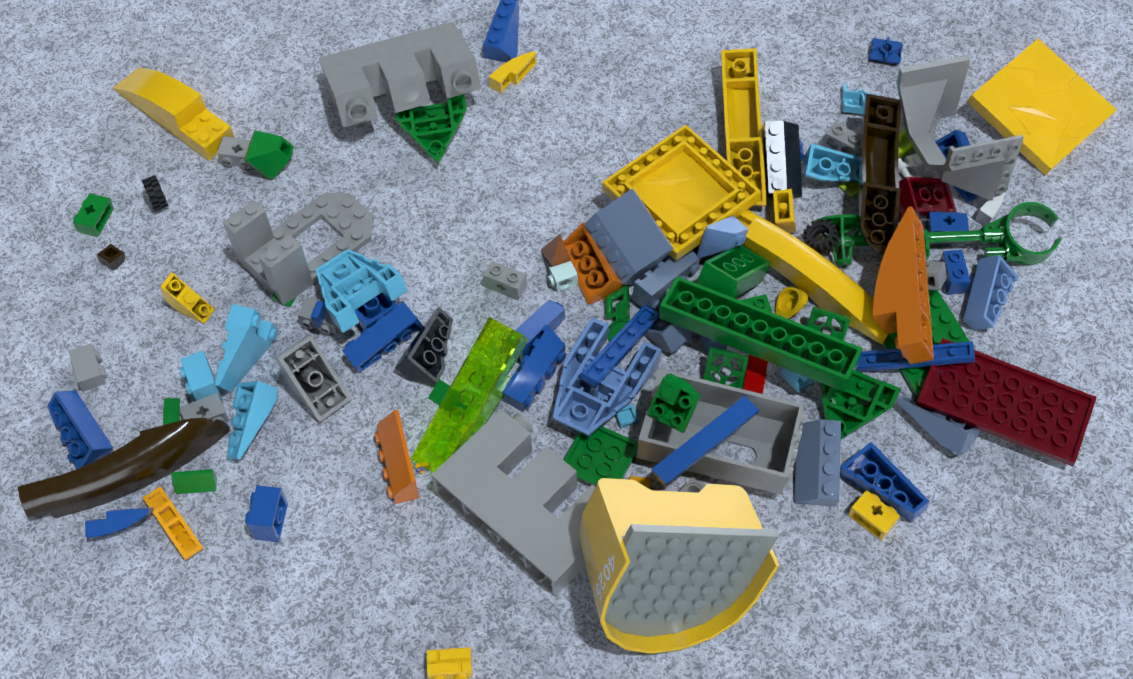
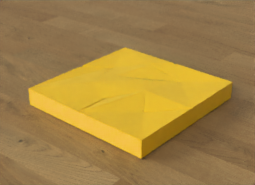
[967,38,1117,176]
[602,124,761,261]

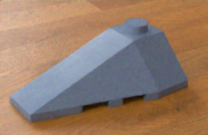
[896,396,981,455]

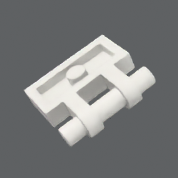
[898,153,939,178]

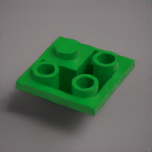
[244,131,294,180]
[647,373,701,433]

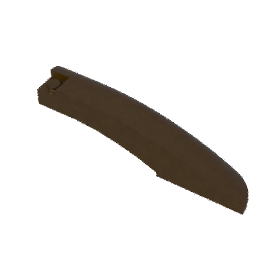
[859,93,901,256]
[18,418,231,518]

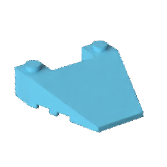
[315,249,408,333]
[215,304,278,393]

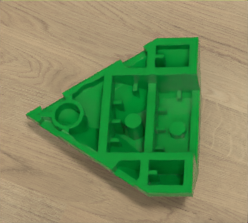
[395,94,467,164]
[820,370,901,439]

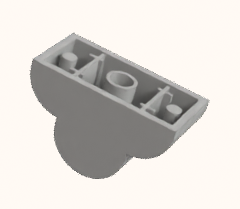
[275,334,352,422]

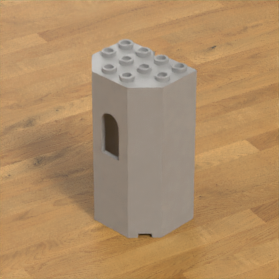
[637,369,806,495]

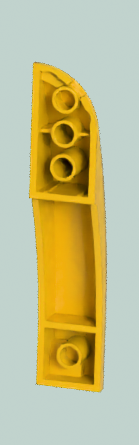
[721,48,767,206]
[737,209,888,345]

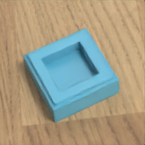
[615,404,640,429]

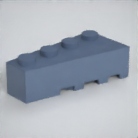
[631,251,700,311]

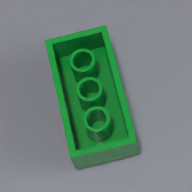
[697,245,771,298]

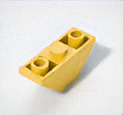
[159,272,215,324]

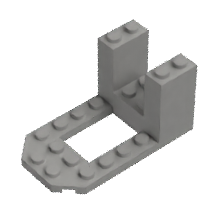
[223,193,374,306]

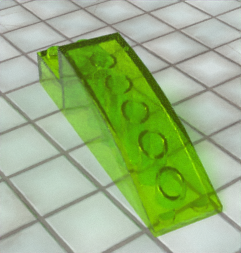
[410,317,529,472]

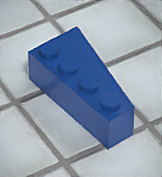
[840,442,930,522]

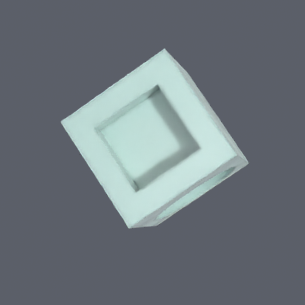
[548,261,578,292]

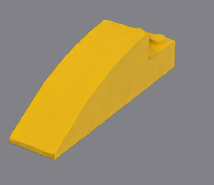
[113,67,234,161]

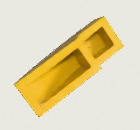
[489,51,537,93]

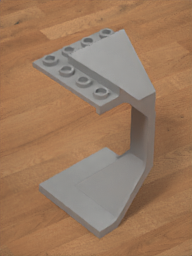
[896,55,1024,201]

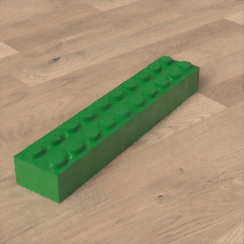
[660,276,863,392]

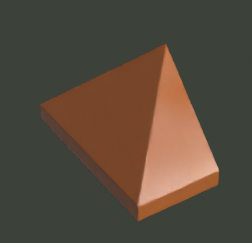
[541,234,571,266]

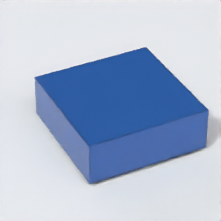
[311,301,327,328]

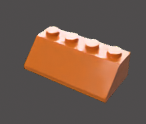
[563,222,628,304]
[374,410,419,504]

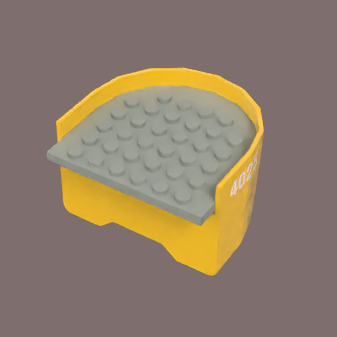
[579,478,780,654]

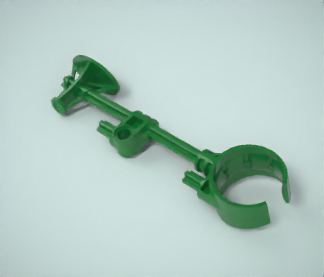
[814,202,1062,268]

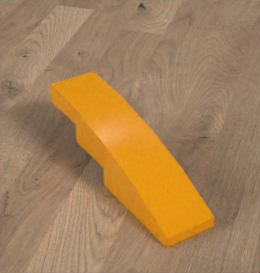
[142,486,204,561]

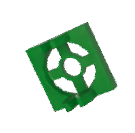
[807,306,851,340]
[703,347,749,389]

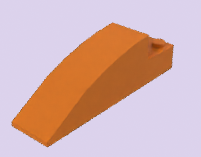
[873,206,934,364]

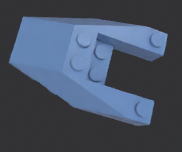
[553,317,662,437]

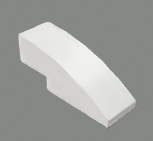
[975,192,1006,226]

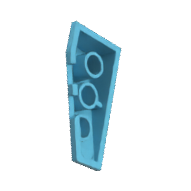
[802,144,860,181]
[227,381,278,460]

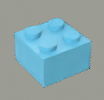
[179,351,223,402]

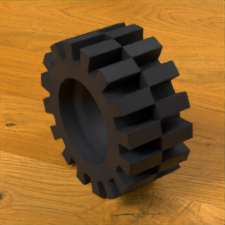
[141,175,169,211]
[803,219,839,255]

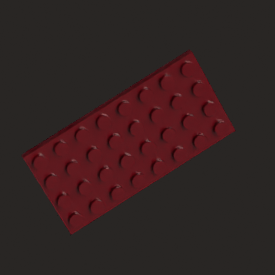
[916,338,1097,467]

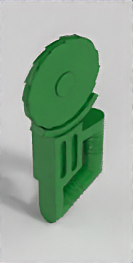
[605,286,630,342]

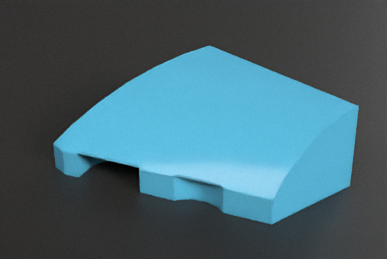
[841,84,875,114]

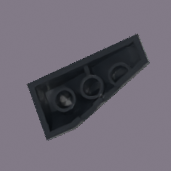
[395,307,453,385]

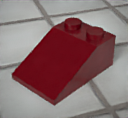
[899,177,957,219]

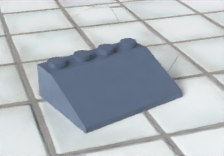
[584,189,674,285]

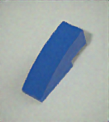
[85,507,153,538]

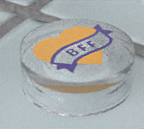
[412,459,433,481]

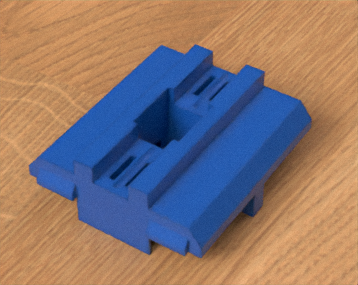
[869,37,903,64]

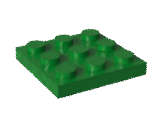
[564,426,638,487]

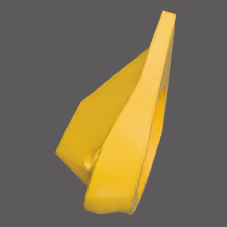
[776,287,808,319]

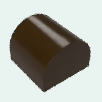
[97,244,125,269]

